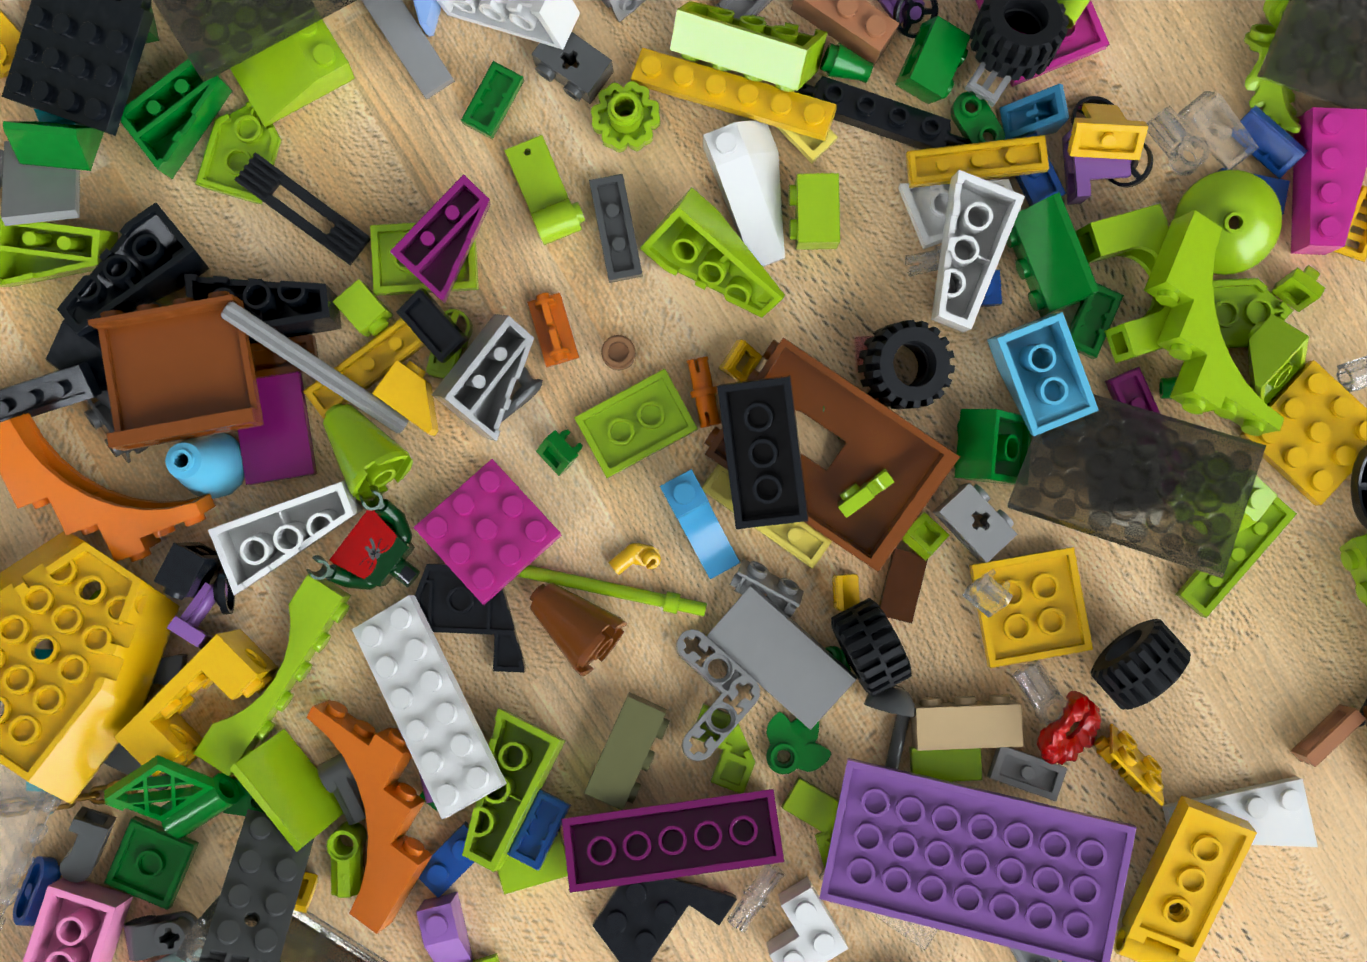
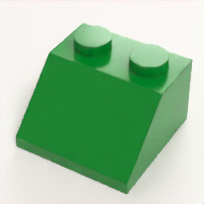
[954,409,1032,486]

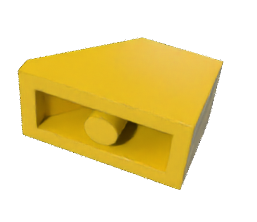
[372,360,439,437]

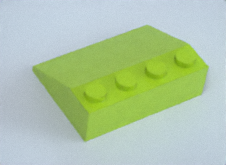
[195,0,355,127]

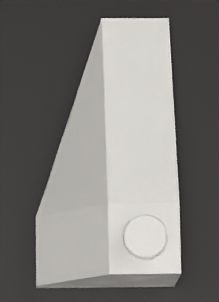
[703,121,785,267]

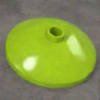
[1174,170,1282,275]

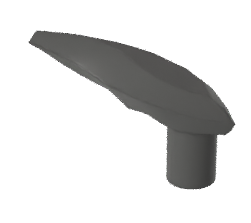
[501,367,543,422]

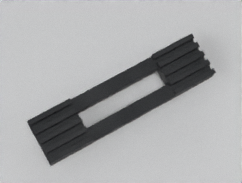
[234,152,371,266]

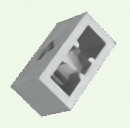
[933,483,1018,563]

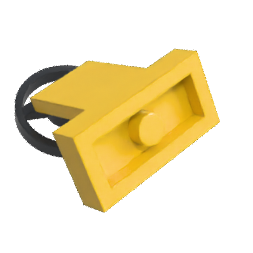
[1067,96,1148,160]

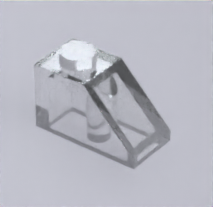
[1177,91,1259,170]

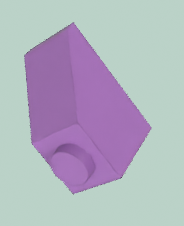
[416,892,474,962]

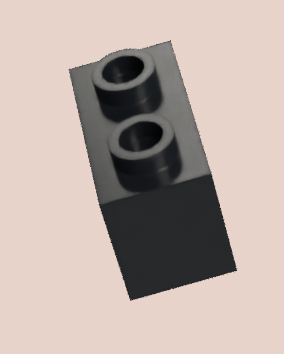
[154,542,222,600]

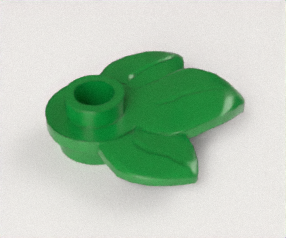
[766,712,832,774]

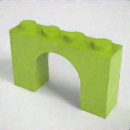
[1075,204,1171,364]

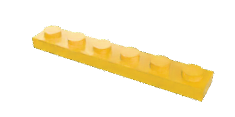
[631,48,836,141]

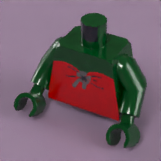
[306,485,420,590]

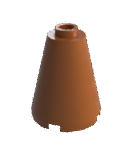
[530,583,627,676]

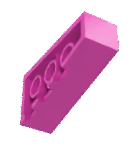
[1291,107,1367,255]

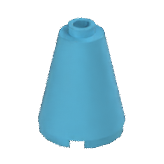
[165,433,245,499]

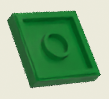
[104,816,199,910]

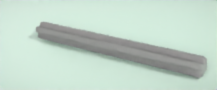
[221,302,409,433]

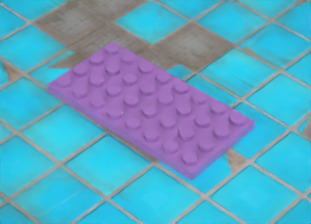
[819,758,1136,962]

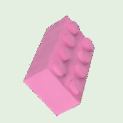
[23,877,133,962]

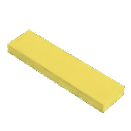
[702,464,832,569]

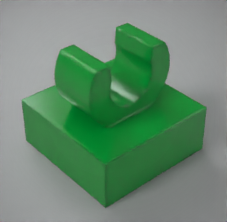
[536,429,583,476]

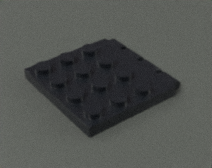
[1,0,154,136]

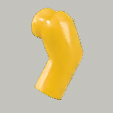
[608,543,661,575]

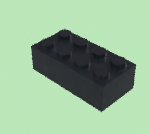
[717,375,808,529]

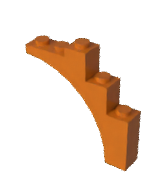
[0,413,216,562]
[306,700,432,934]

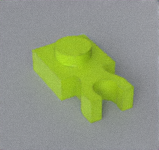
[838,468,894,518]

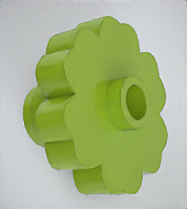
[591,81,660,153]

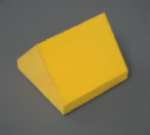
[718,339,762,382]

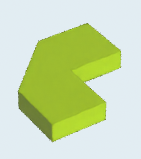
[692,703,756,794]

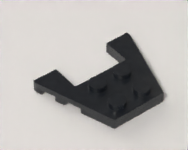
[415,564,526,673]
[593,878,737,962]

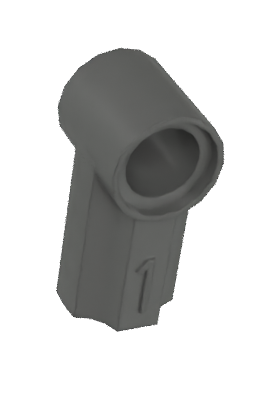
[317,753,366,825]

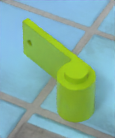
[504,135,586,245]

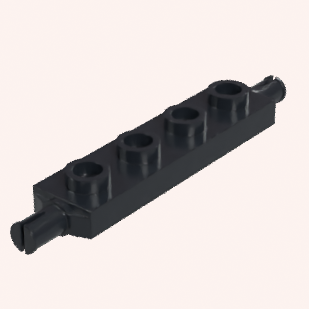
[794,76,970,149]

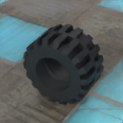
[970,0,1069,80]
[858,320,955,409]
[831,598,912,696]
[1091,619,1191,710]

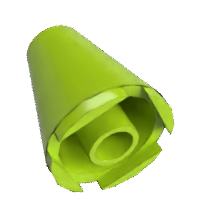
[323,404,413,501]

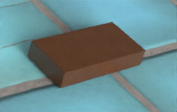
[879,548,928,624]

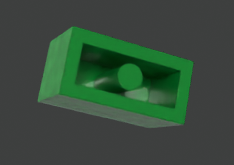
[895,15,970,104]

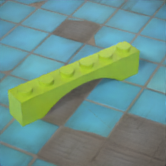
[193,574,351,776]

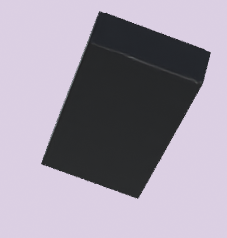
[396,288,469,363]

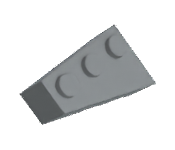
[432,314,534,441]

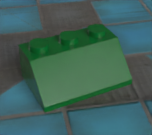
[1006,192,1099,317]

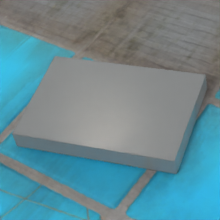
[1,141,80,226]

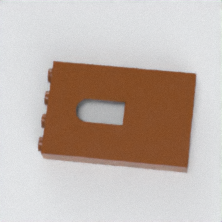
[704,337,960,572]

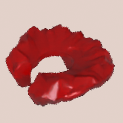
[1037,691,1102,765]

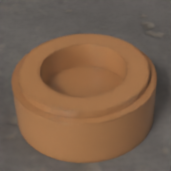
[601,335,636,371]

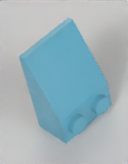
[987,312,1099,436]

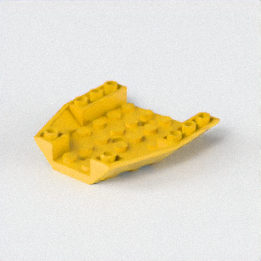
[0,531,180,804]

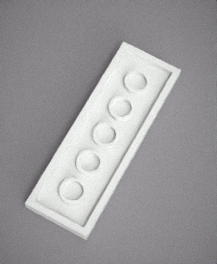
[352,595,507,819]

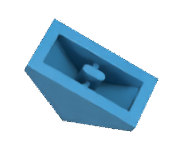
[999,84,1069,140]

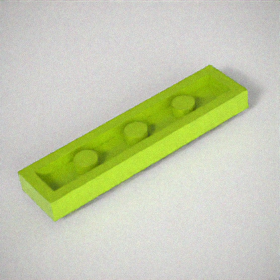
[1176,497,1297,618]

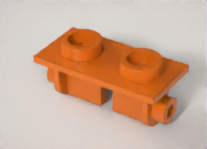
[527,292,579,367]

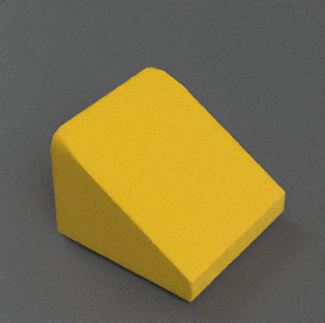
[832,574,860,611]

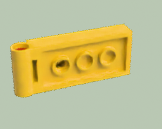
[1114,795,1257,962]

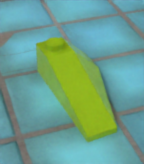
[640,187,785,318]

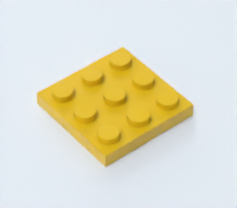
[1239,360,1367,506]
[969,547,1093,668]

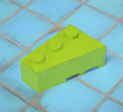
[0,217,118,287]

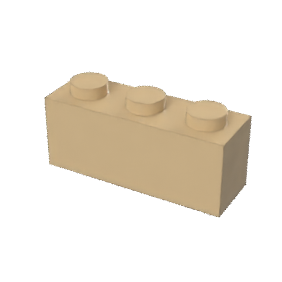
[911,694,1024,751]

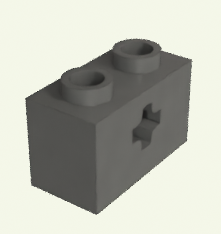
[532,32,614,104]

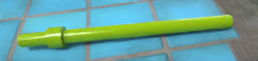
[517,565,707,616]

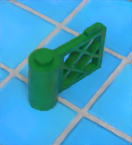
[104,755,240,838]

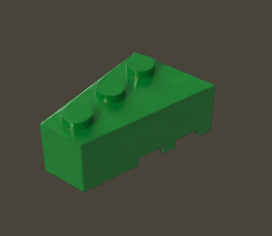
[120,51,232,179]

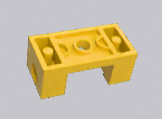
[114,629,279,777]

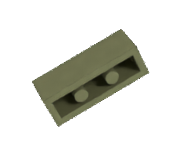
[584,692,670,810]

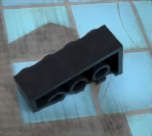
[184,274,342,344]

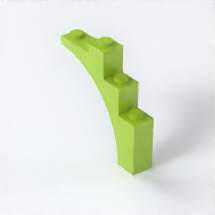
[1144,210,1284,436]

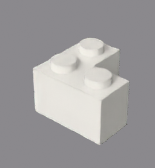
[767,876,848,962]

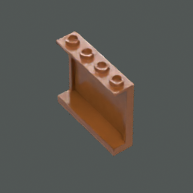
[88,291,264,451]

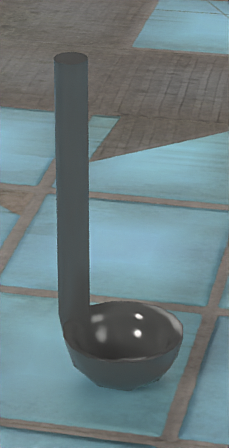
[864,685,915,769]

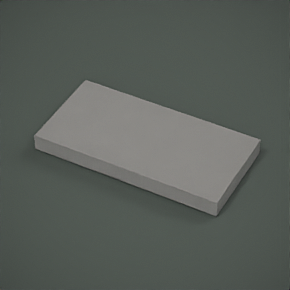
[707,584,857,730]

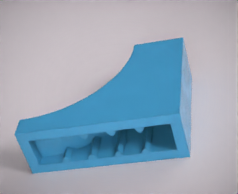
[660,469,740,579]

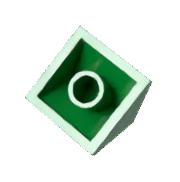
[3,121,103,171]

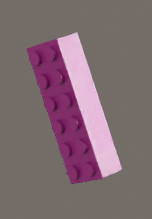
[562,789,784,893]

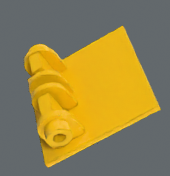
[1094,723,1164,806]

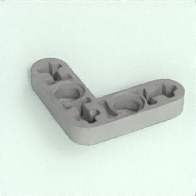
[676,629,760,761]

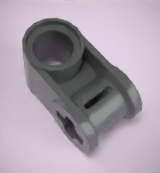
[123,911,199,961]

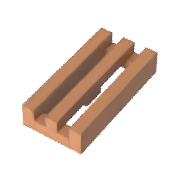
[1290,704,1366,767]

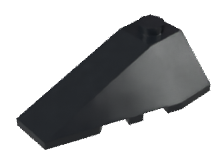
[57,202,209,337]

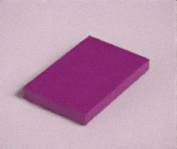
[238,372,317,485]

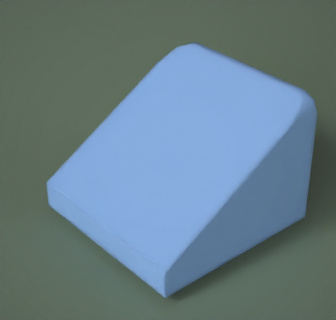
[413,0,441,37]

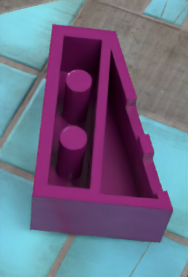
[390,174,491,303]

